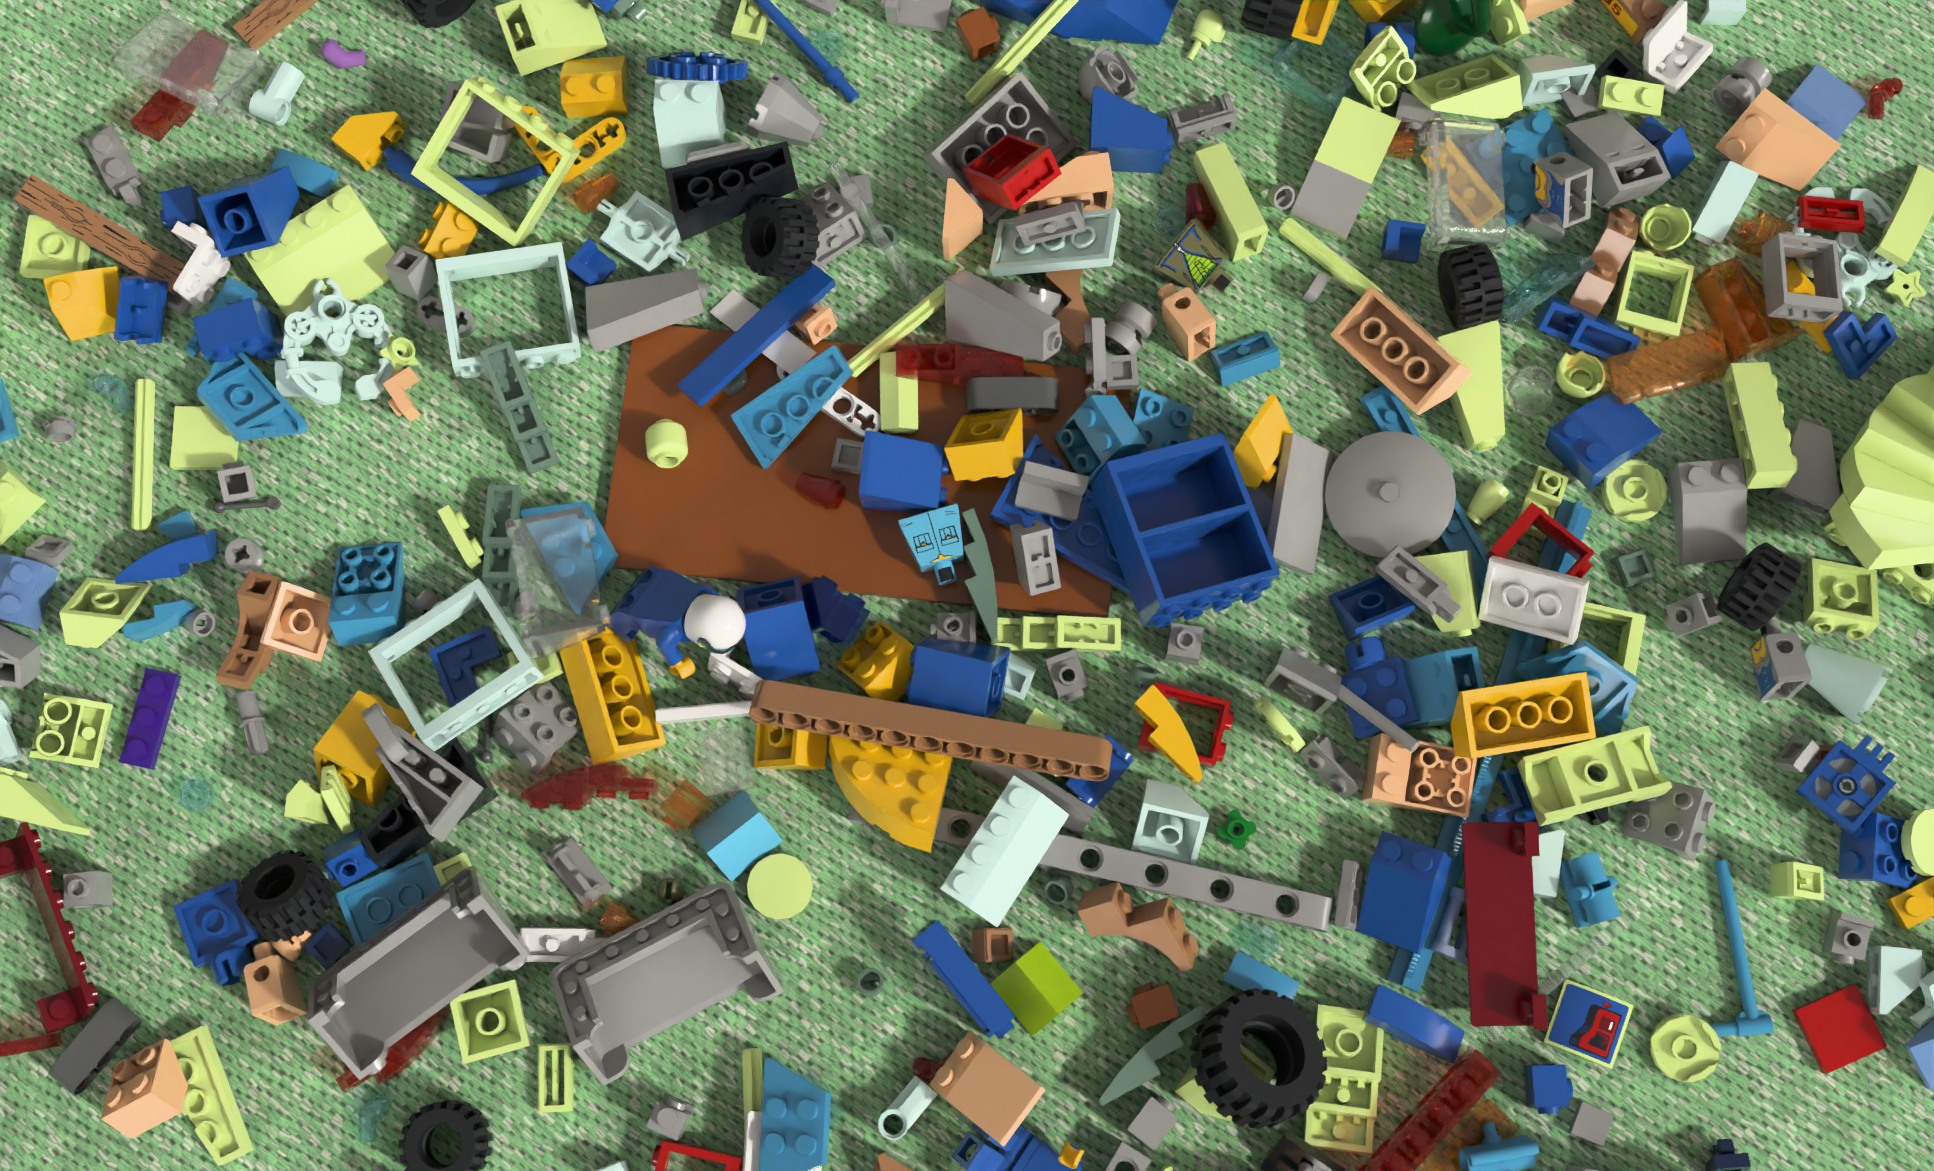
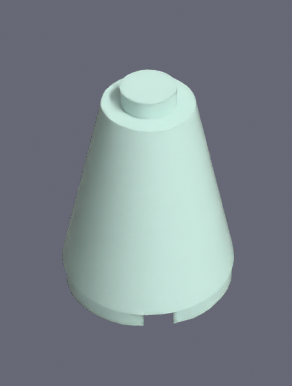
[1802,643,1893,725]

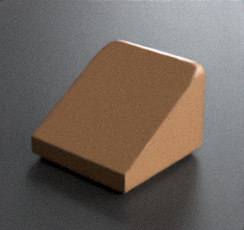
[972,928,1014,963]

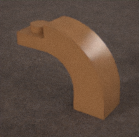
[216,570,282,691]

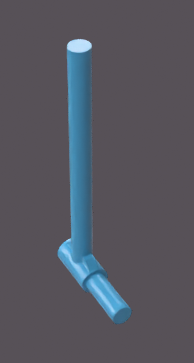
[1709,860,1773,1037]

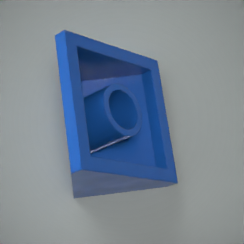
[1328,575,1415,642]

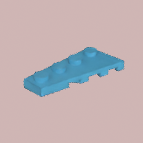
[730,345,854,469]

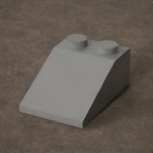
[1666,458,1747,565]
[1262,646,1342,716]

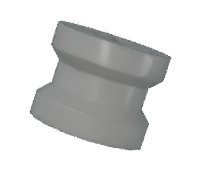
[225,538,265,574]

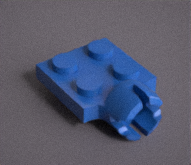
[1340,636,1421,740]
[173,878,261,986]

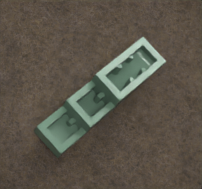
[479,340,560,474]
[482,484,521,617]
[962,508,998,645]
[1097,1005,1206,1106]

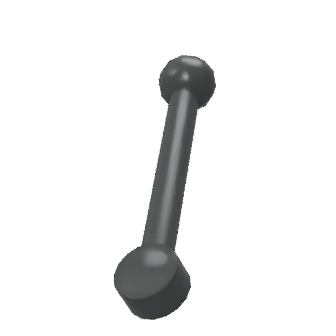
[213,496,281,513]
[480,713,493,763]

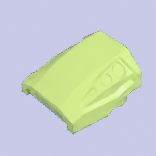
[1349,26,1416,112]
[29,693,113,768]

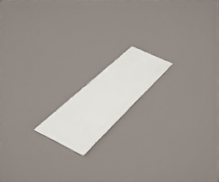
[710,289,816,374]

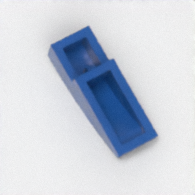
[1533,294,1641,367]
[115,529,219,584]
[1362,984,1465,1064]

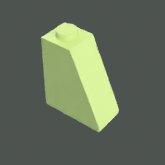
[1414,550,1481,637]

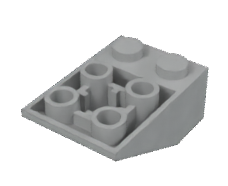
[1563,111,1671,209]

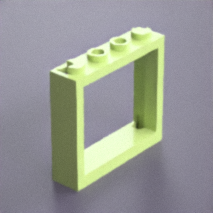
[411,77,581,247]

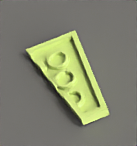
[170,1025,254,1166]

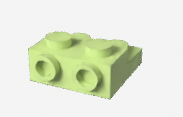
[1803,558,1880,640]

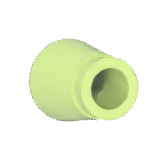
[1465,478,1509,527]

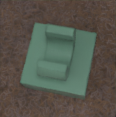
[610,0,647,24]

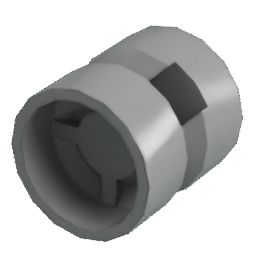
[1710,57,1772,117]
[1105,300,1158,355]

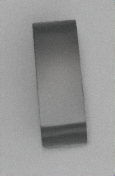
[966,377,1059,416]
[49,997,142,1096]

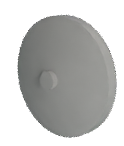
[1325,431,1456,559]

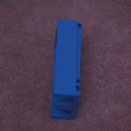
[912,920,1015,1039]

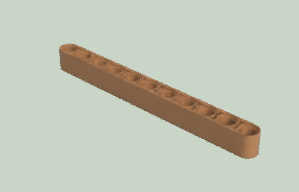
[749,680,1112,781]

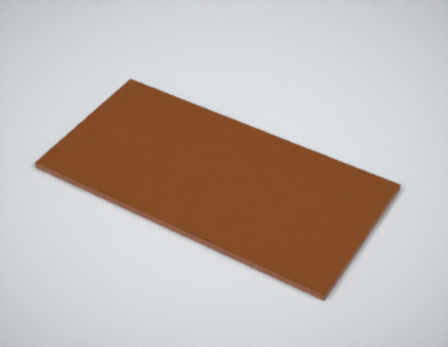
[604,325,1131,618]

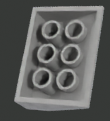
[921,71,1078,225]

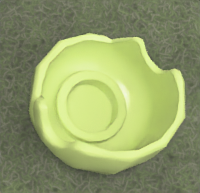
[1639,203,1692,252]
[1556,350,1606,398]

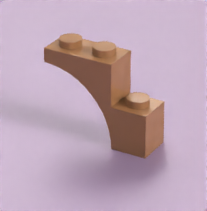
[1569,207,1640,316]
[1044,269,1091,356]
[1077,882,1198,972]

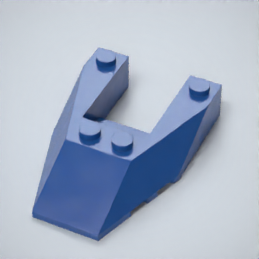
[980,0,1178,45]

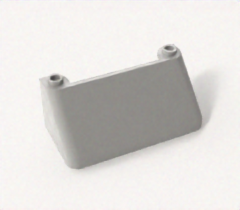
[308,866,530,1080]
[551,882,784,1086]

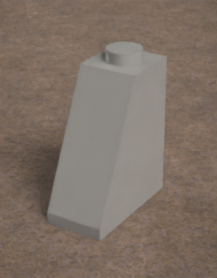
[1766,419,1840,518]

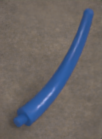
[383,146,545,195]

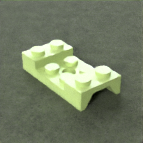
[1517,726,1672,827]

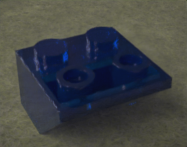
[803,575,871,647]

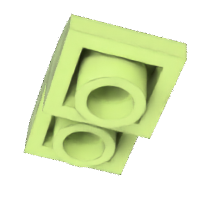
[1517,465,1569,540]

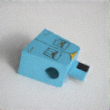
[898,503,964,585]

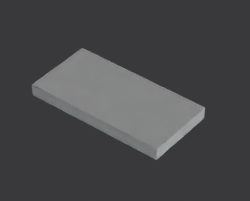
[1267,433,1333,575]

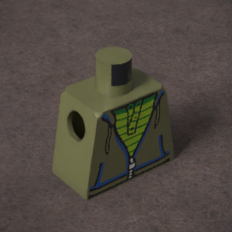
[1154,218,1234,294]

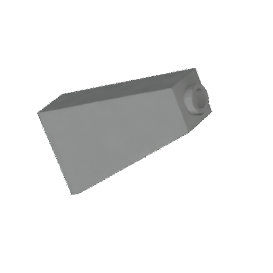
[585,268,708,353]
[945,270,1062,361]

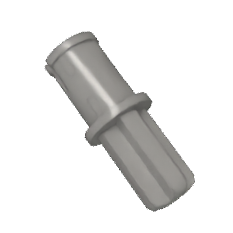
[234,690,269,756]

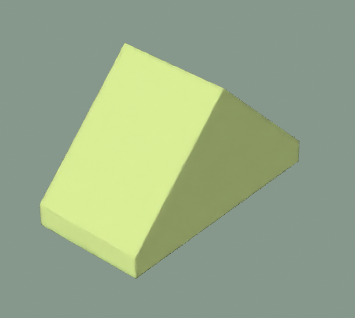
[1770,862,1824,901]

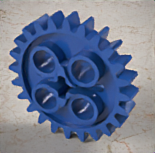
[647,51,748,84]

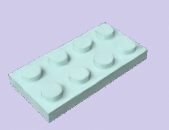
[989,208,1121,277]

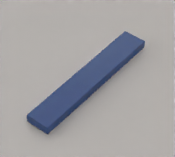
[677,263,836,408]

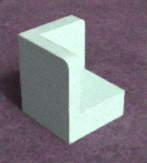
[1700,0,1746,25]

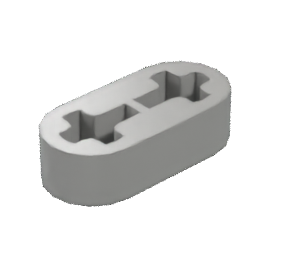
[416,296,476,338]
[361,703,410,763]

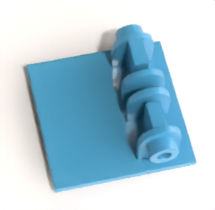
[1131,388,1194,454]

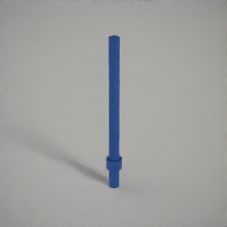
[753,0,860,103]

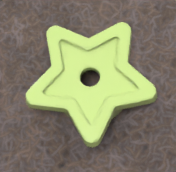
[1884,269,1926,308]
[379,333,419,371]

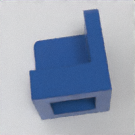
[1380,219,1426,264]
[566,238,617,287]

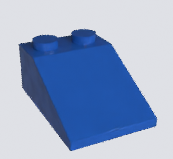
[1545,388,1662,490]
[1357,831,1454,955]

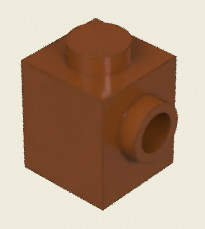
[956,6,1000,62]
[1125,982,1180,1030]

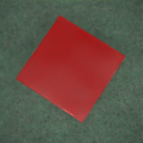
[1792,984,1887,1074]

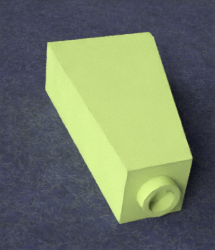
[1193,142,1269,262]
[1436,320,1505,452]

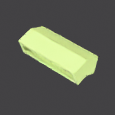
[880,351,918,435]
[284,779,331,825]

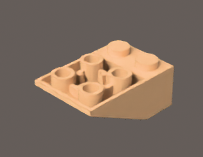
[1361,733,1477,818]

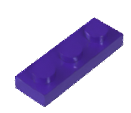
[119,668,181,770]

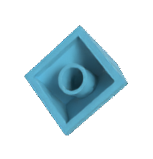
[692,790,783,882]

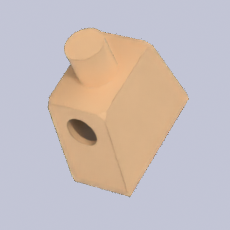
[1157,283,1216,362]
[244,942,308,1025]

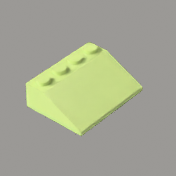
[243,184,395,317]

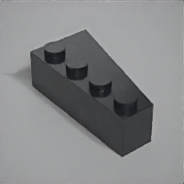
[665,141,799,241]
[359,737,499,870]

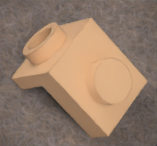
[792,304,838,345]
[383,367,421,422]

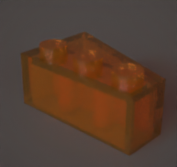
[1692,257,1804,363]

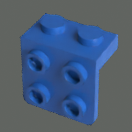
[1838,813,1918,889]

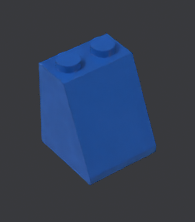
[1089,87,1173,174]
[197,166,300,258]
[859,431,950,514]
[737,576,821,682]
[905,638,1011,718]

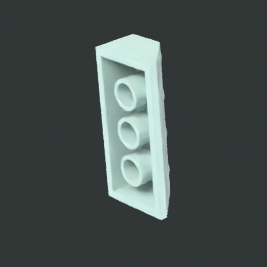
[940,775,1069,927]

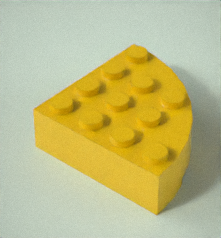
[828,735,954,853]

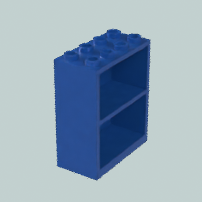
[1090,432,1280,628]

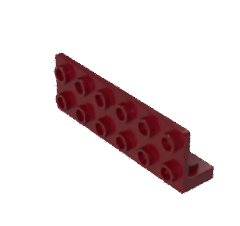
[1462,821,1548,1030]
[0,822,98,1035]

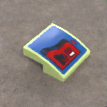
[1544,979,1634,1070]

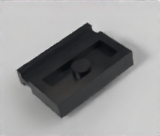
[1260,1130,1346,1171]

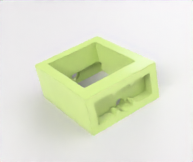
[1610,250,1695,346]
[1546,602,1646,676]

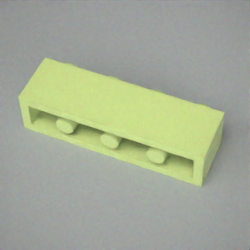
[1722,362,1798,489]

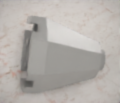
[746,72,825,147]

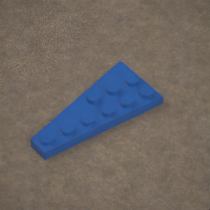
[989,434,1131,595]

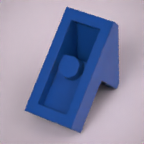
[1636,115,1695,180]

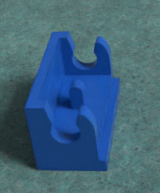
[114,275,169,344]
[1065,734,1134,808]

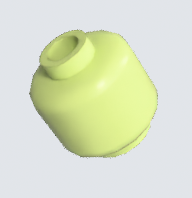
[645,419,688,468]

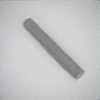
[1337,684,1420,753]

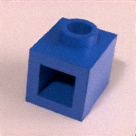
[160,185,208,231]
[323,828,379,887]
[1524,1064,1573,1114]

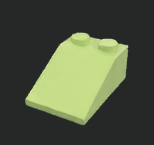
[1407,54,1523,119]
[0,767,90,836]

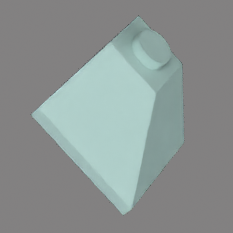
[1515,54,1596,106]
[1131,779,1209,866]

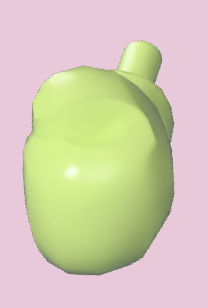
[1186,9,1226,61]

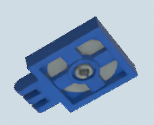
[1795,734,1896,834]

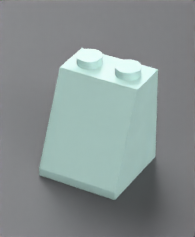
[653,79,727,168]

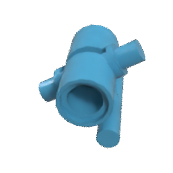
[1559,851,1621,928]
[1459,1122,1539,1171]

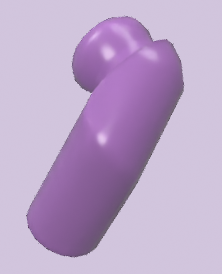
[321,39,367,69]

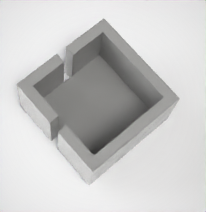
[438,80,521,163]

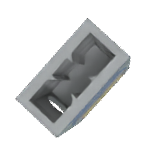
[1530,152,1593,229]
[1751,619,1812,701]

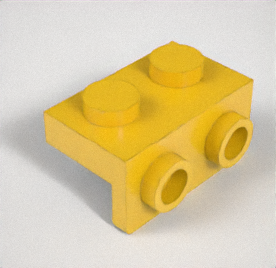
[417,200,481,260]

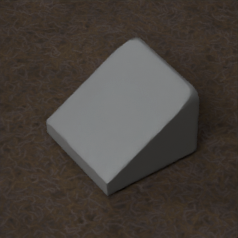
[1524,212,1565,244]

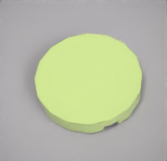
[1601,459,1667,523]
[1254,695,1305,752]
[1901,809,1934,876]
[747,853,813,920]
[1650,1013,1721,1082]

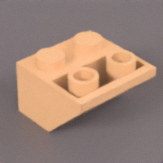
[101,1038,188,1139]

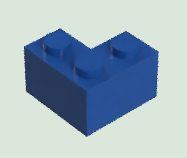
[192,297,284,362]

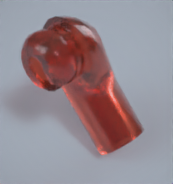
[1868,77,1903,120]
[912,1050,954,1081]

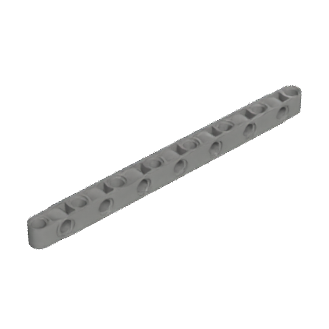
[847,805,1334,932]

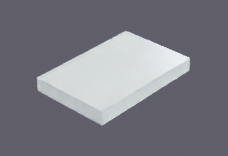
[1478,556,1589,645]

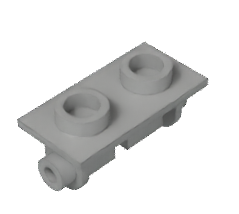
[1299,734,1366,801]
[546,838,612,909]

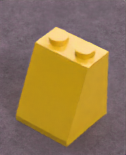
[313,690,416,809]

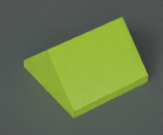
[990,941,1083,1036]

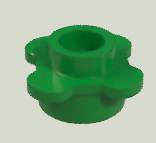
[1217,810,1256,850]

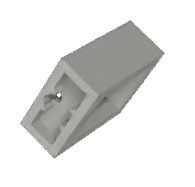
[1761,231,1843,323]

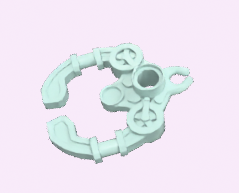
[1786,187,1898,307]
[281,278,395,405]

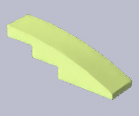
[1874,165,1934,267]
[987,615,1121,652]

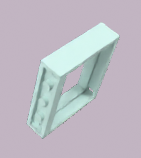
[435,242,582,378]
[368,578,544,751]

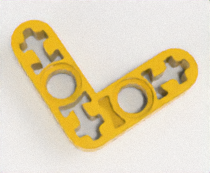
[514,106,627,183]

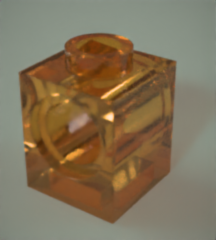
[1738,211,1795,258]
[659,778,714,833]

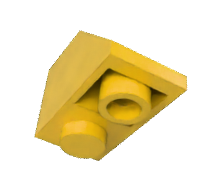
[331,111,407,171]

